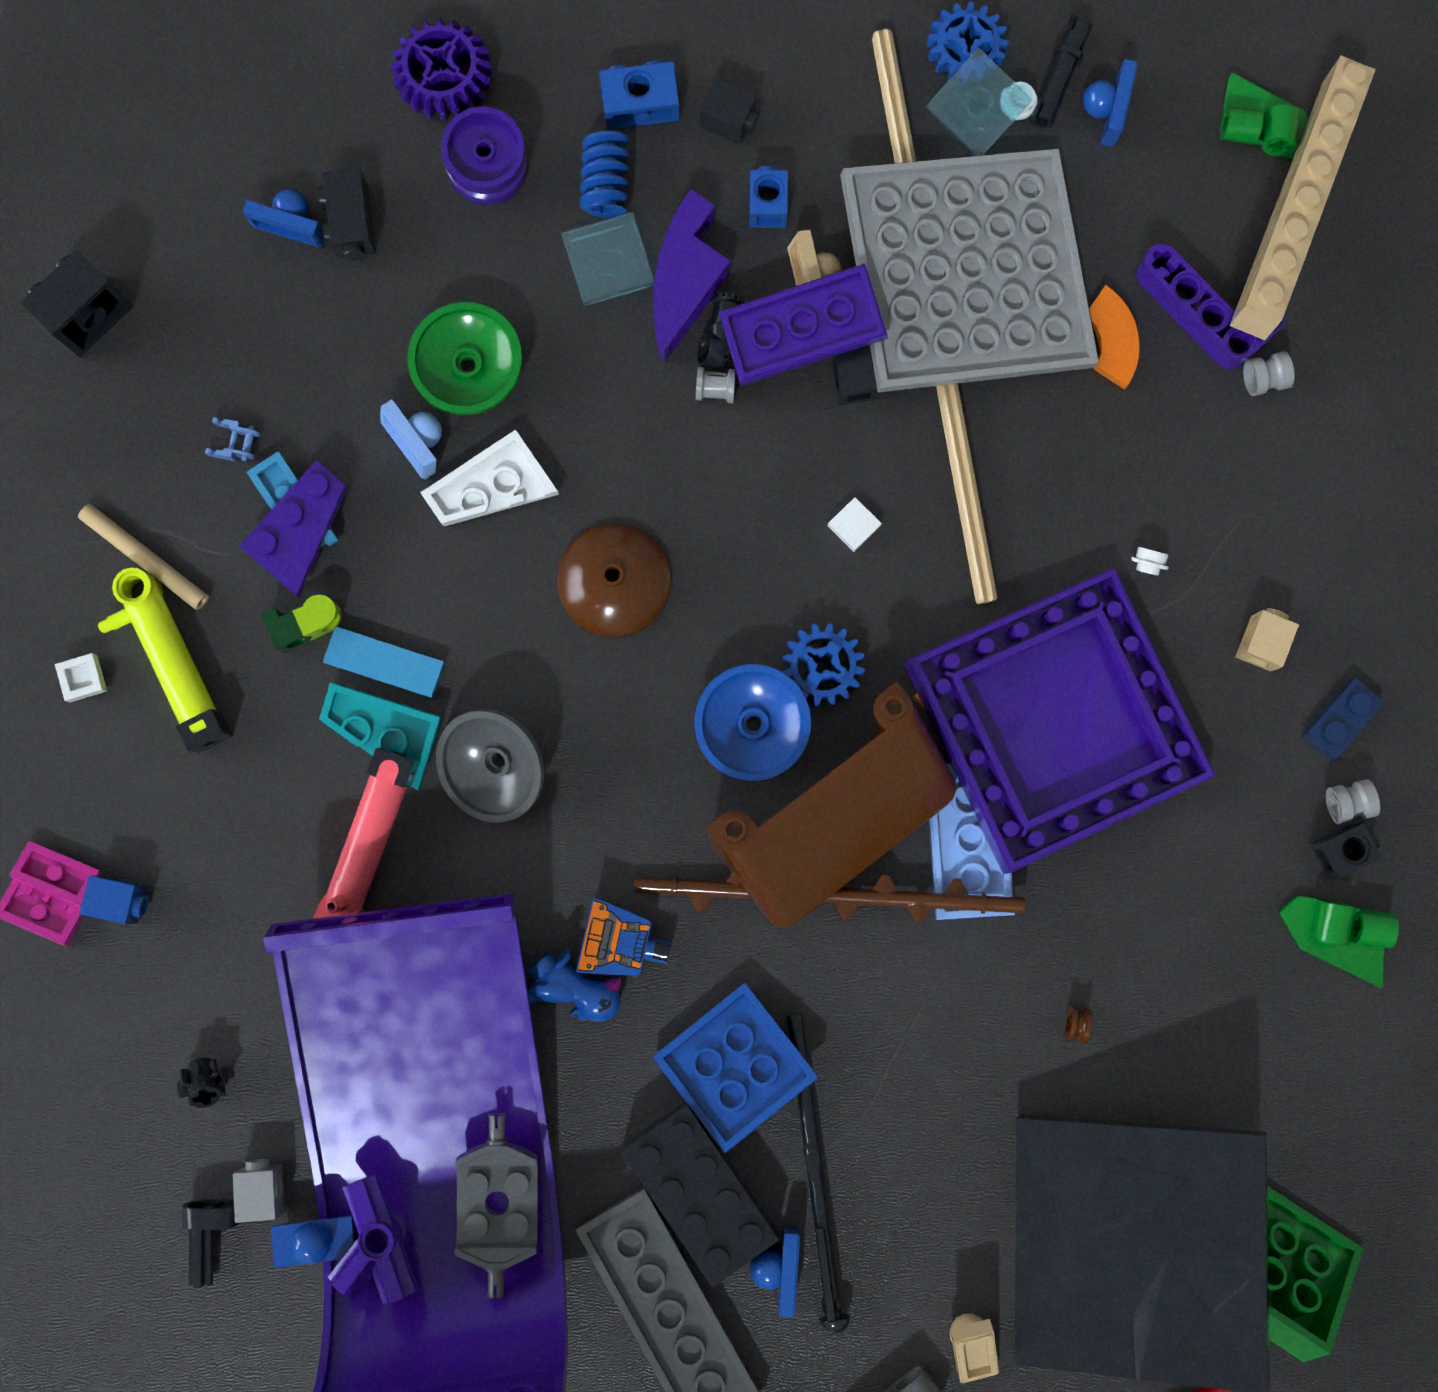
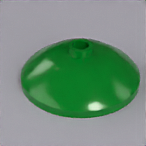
[407,302,523,415]

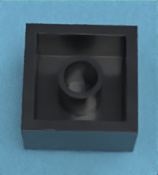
[20,249,134,357]

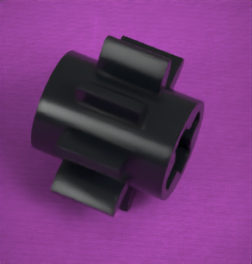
[177,1058,229,1108]

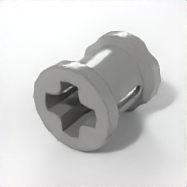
[696,367,736,404]

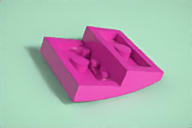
[0,841,101,948]

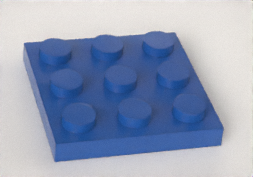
[653,983,819,1153]

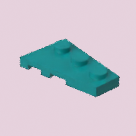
[319,682,443,791]

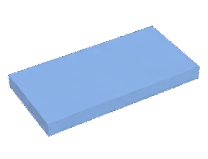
[929,763,1015,920]

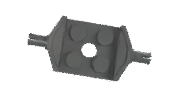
[455,1113,538,1298]

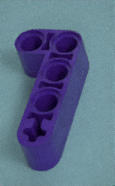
[1136,244,1285,370]

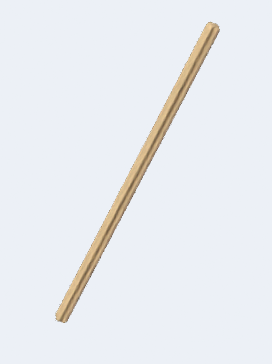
[872,29,997,605]

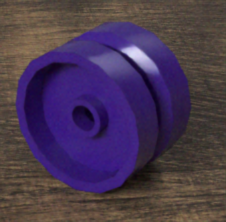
[441,106,528,206]

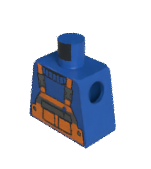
[576,898,672,976]

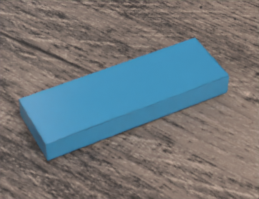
[323,626,446,699]

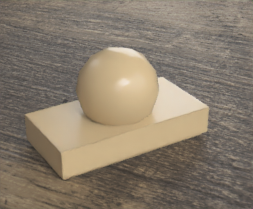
[787,230,842,286]
[950,1313,999,1383]

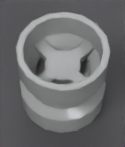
[1243,351,1295,396]
[1326,779,1380,825]

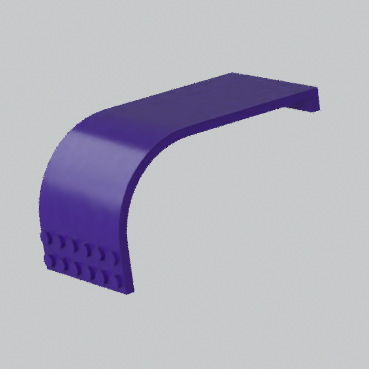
[263,893,568,1392]

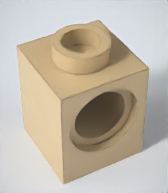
[1235,608,1299,672]

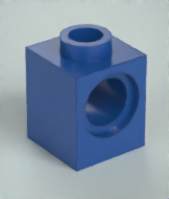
[749,166,788,228]
[79,875,149,924]

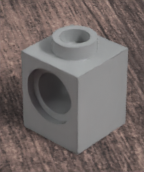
[233,1159,285,1223]

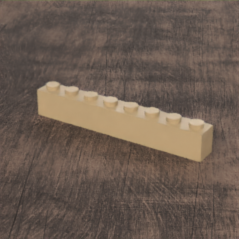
[1230,55,1376,340]

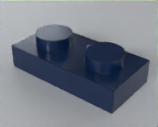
[1302,678,1385,761]

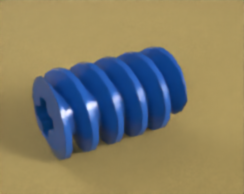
[579,131,629,219]

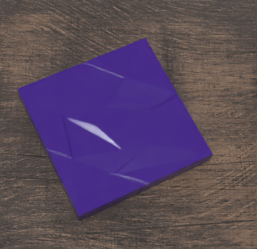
[904,567,1216,874]

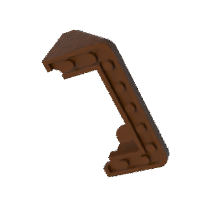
[706,681,956,928]

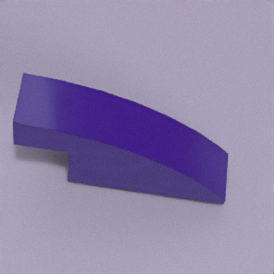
[653,189,730,362]

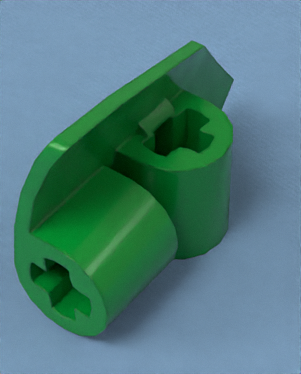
[1220,73,1309,158]
[1279,895,1399,988]

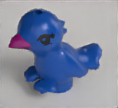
[526,948,622,1022]

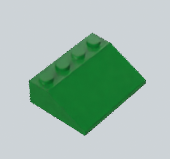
[1268,1186,1364,1362]

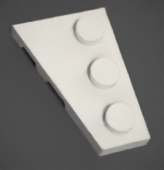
[420,430,559,526]

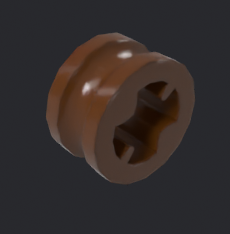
[1064,1005,1093,1044]

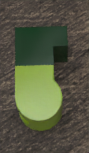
[260,594,342,653]

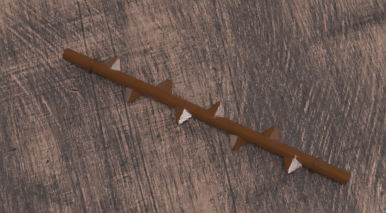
[634,874,1025,923]

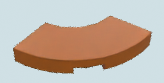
[1089,285,1140,390]

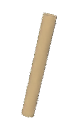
[78,504,209,610]

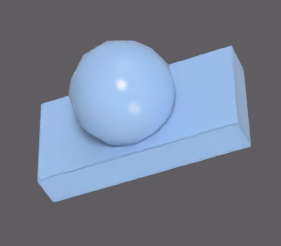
[380,400,442,480]

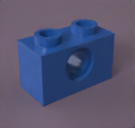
[599,60,680,129]

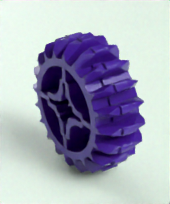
[391,17,493,122]

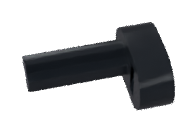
[182,1199,239,1288]

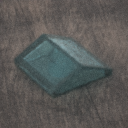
[926,47,1032,156]

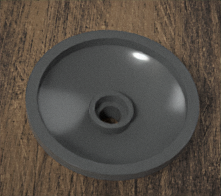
[436,709,544,823]

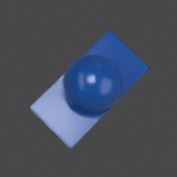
[1083,59,1138,147]
[242,189,325,248]
[271,1215,356,1268]
[749,1226,800,1317]

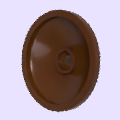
[557,524,671,637]

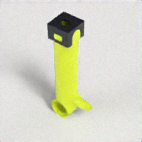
[98,568,233,753]

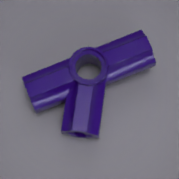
[327,1173,419,1305]

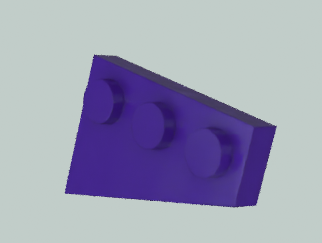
[239,460,348,598]

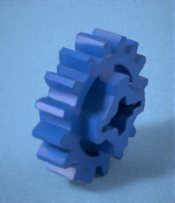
[926,1,1009,86]
[781,623,865,707]

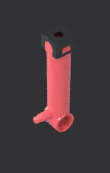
[313,747,421,919]

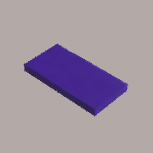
[719,263,888,386]

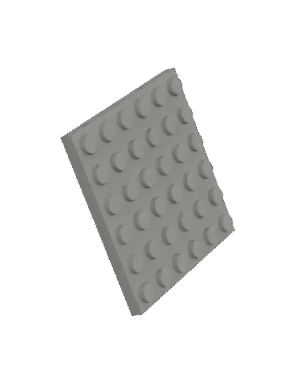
[840,149,1099,392]

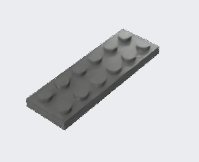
[575,1187,760,1392]

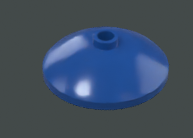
[694,664,811,781]

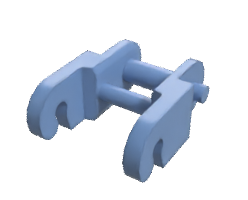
[205,417,260,462]

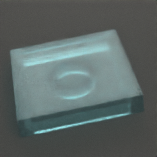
[561,212,654,306]

